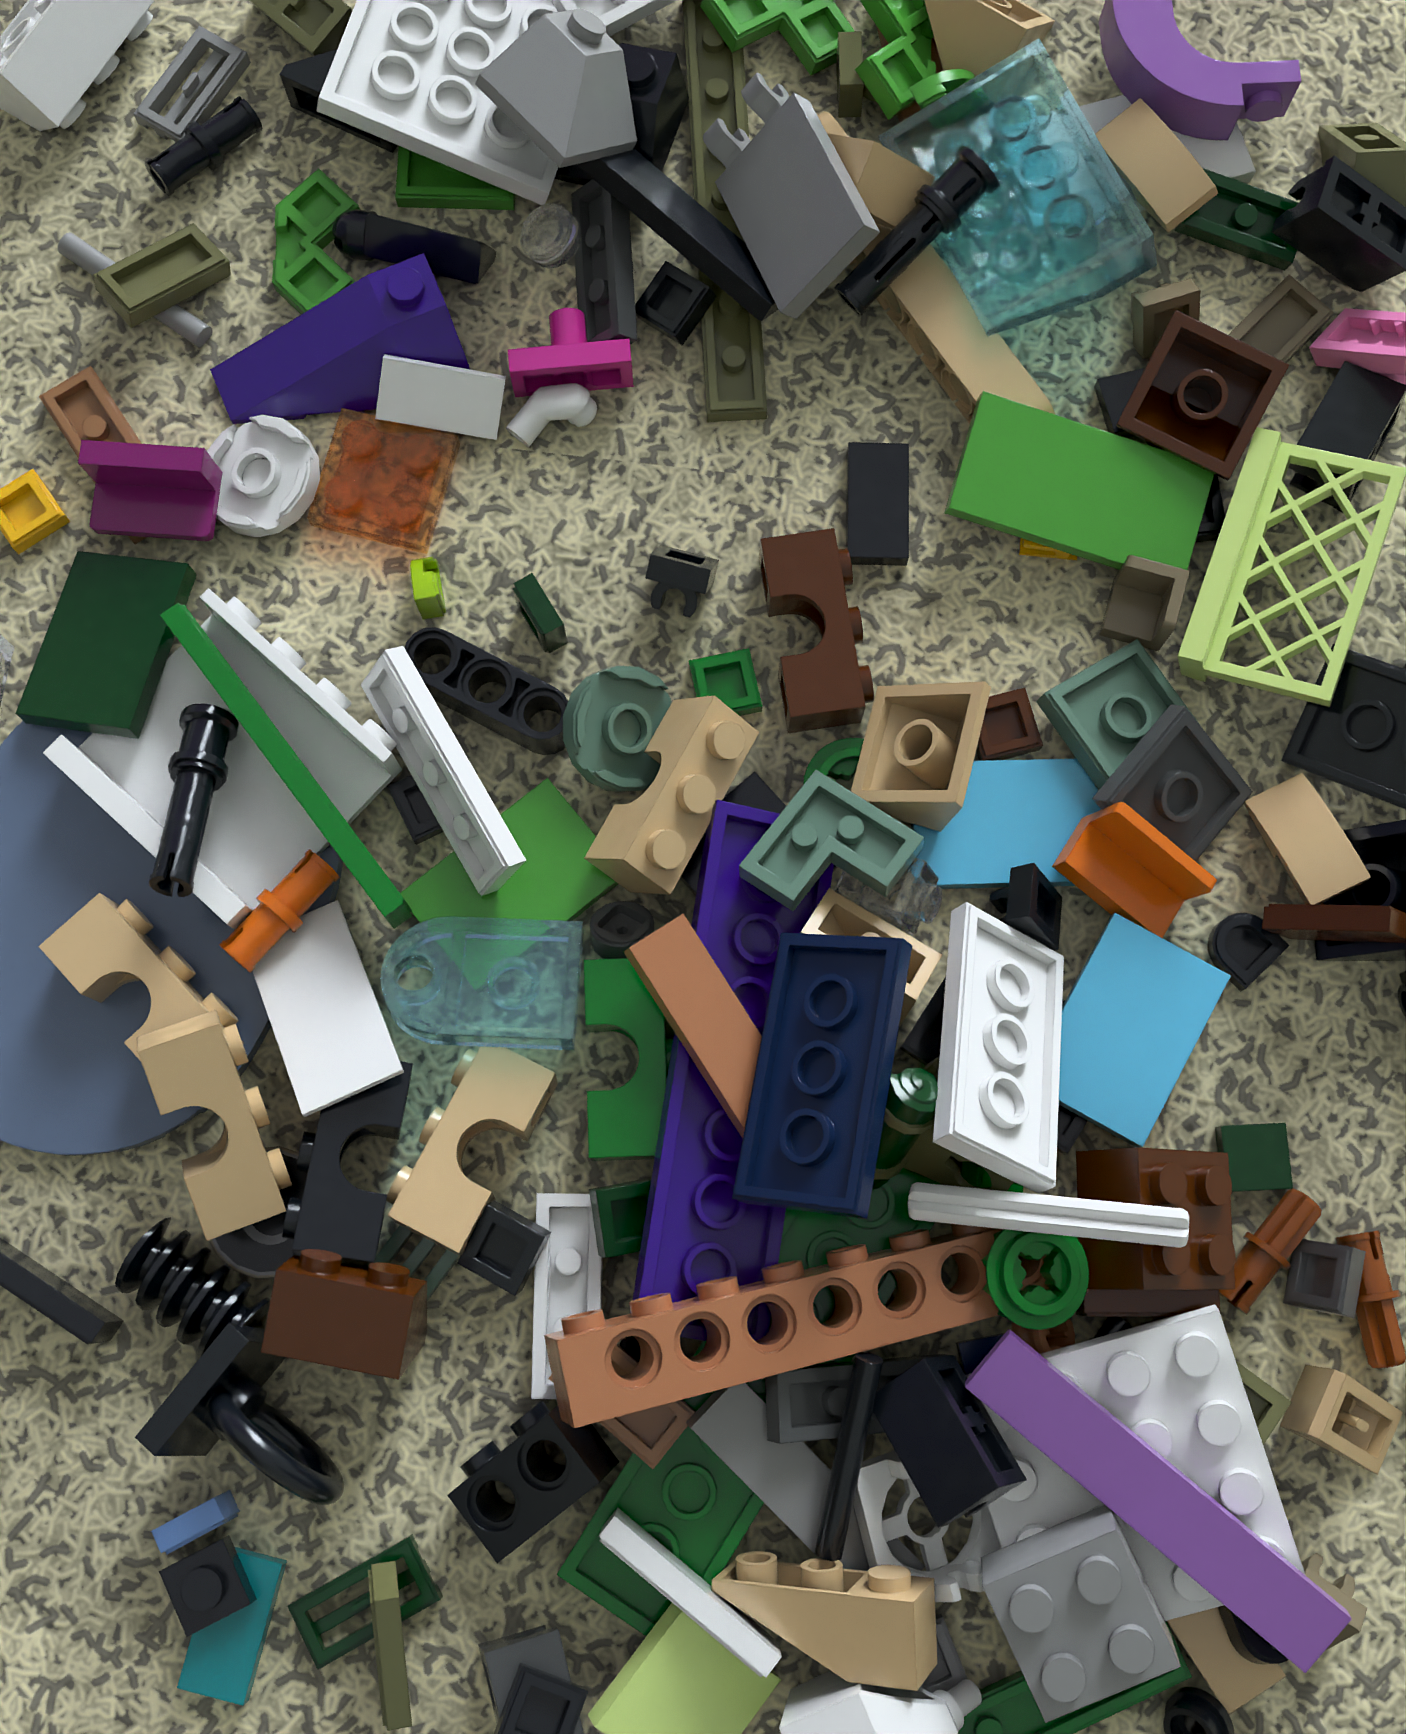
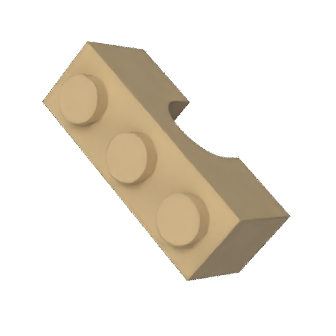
[584,695,759,895]
[38,893,244,1061]
[137,1010,292,1241]
[387,1037,558,1256]

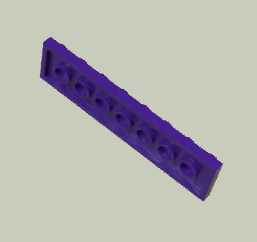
[630,800,834,1341]

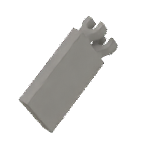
[703,73,880,319]

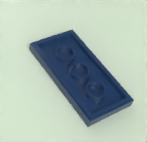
[732,933,912,1219]

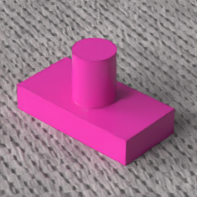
[508,308,634,397]

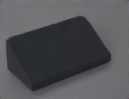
[364,213,496,284]

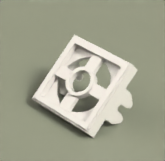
[853,1451,1001,1602]

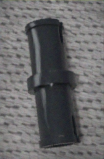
[145,96,263,196]

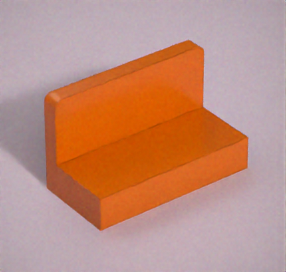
[1052,802,1217,938]

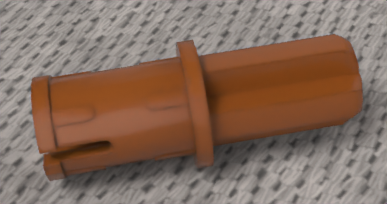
[1219,1188,1322,1315]
[1335,1230,1406,1369]

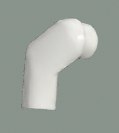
[506,383,597,447]

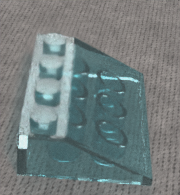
[878,38,1157,336]

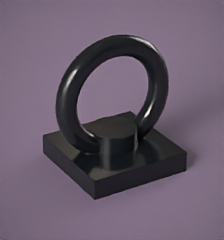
[135,1323,344,1505]

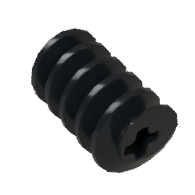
[115,1217,270,1358]

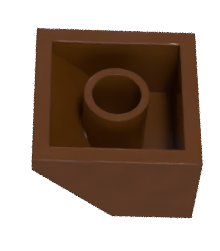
[1116,310,1289,481]
[261,1249,427,1380]

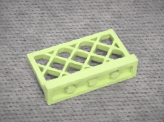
[1178,427,1406,707]

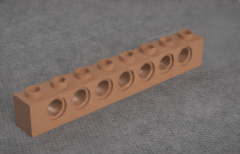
[544,1224,1088,1428]

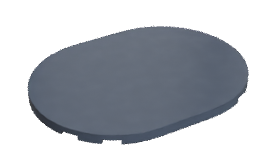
[0,721,343,1156]

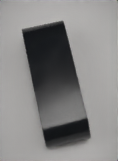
[405,627,568,755]

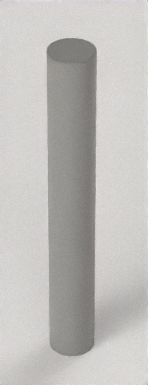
[58,233,212,348]

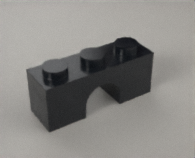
[282,1061,413,1269]

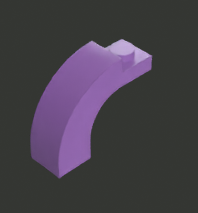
[1099,0,1301,140]

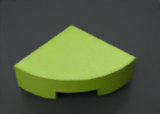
[410,556,446,620]

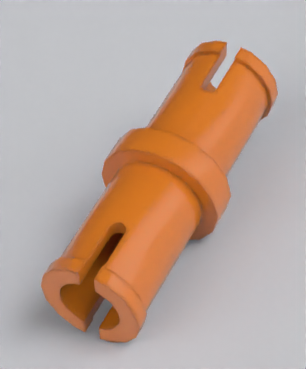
[219,849,340,973]

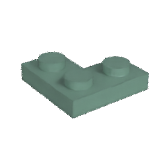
[739,770,924,911]

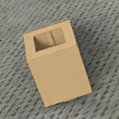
[712,1551,938,1691]

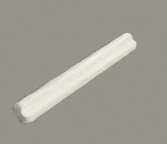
[908,1182,1190,1248]

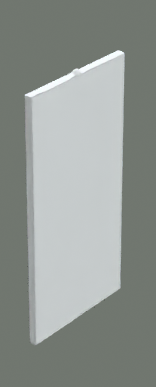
[253,900,404,1117]

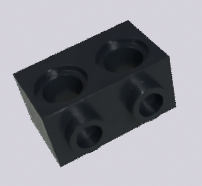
[447,1401,620,1564]

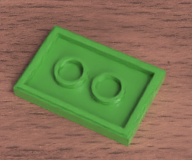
[400,778,618,996]

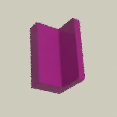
[78,440,223,541]

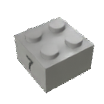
[981,1505,1181,1723]

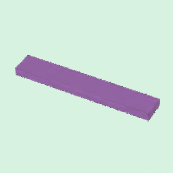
[965,1329,1352,1673]

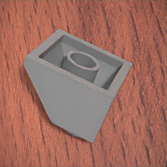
[475,9,637,168]

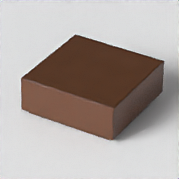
[976,688,1043,761]

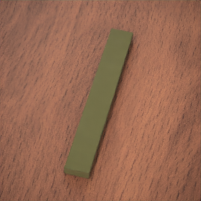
[682,0,767,422]

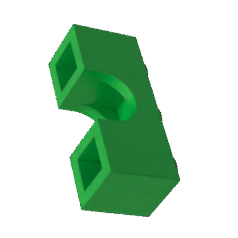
[584,958,673,1161]

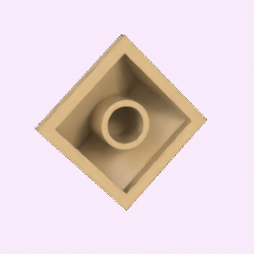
[851,681,991,832]

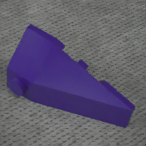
[210,253,470,424]

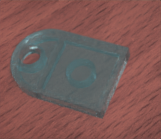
[380,916,584,1050]

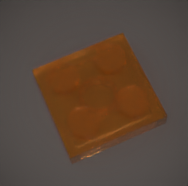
[307,408,460,554]

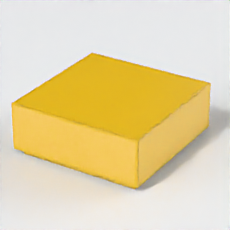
[0,469,70,555]

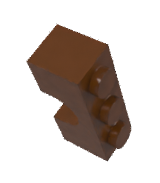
[759,528,874,733]

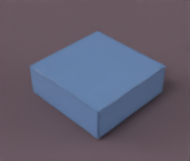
[151,1490,240,1554]

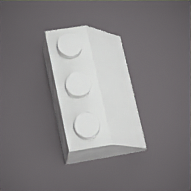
[0,0,154,131]

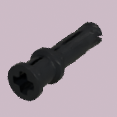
[834,145,1000,316]
[149,704,239,897]

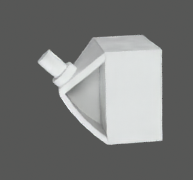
[779,1671,982,1734]

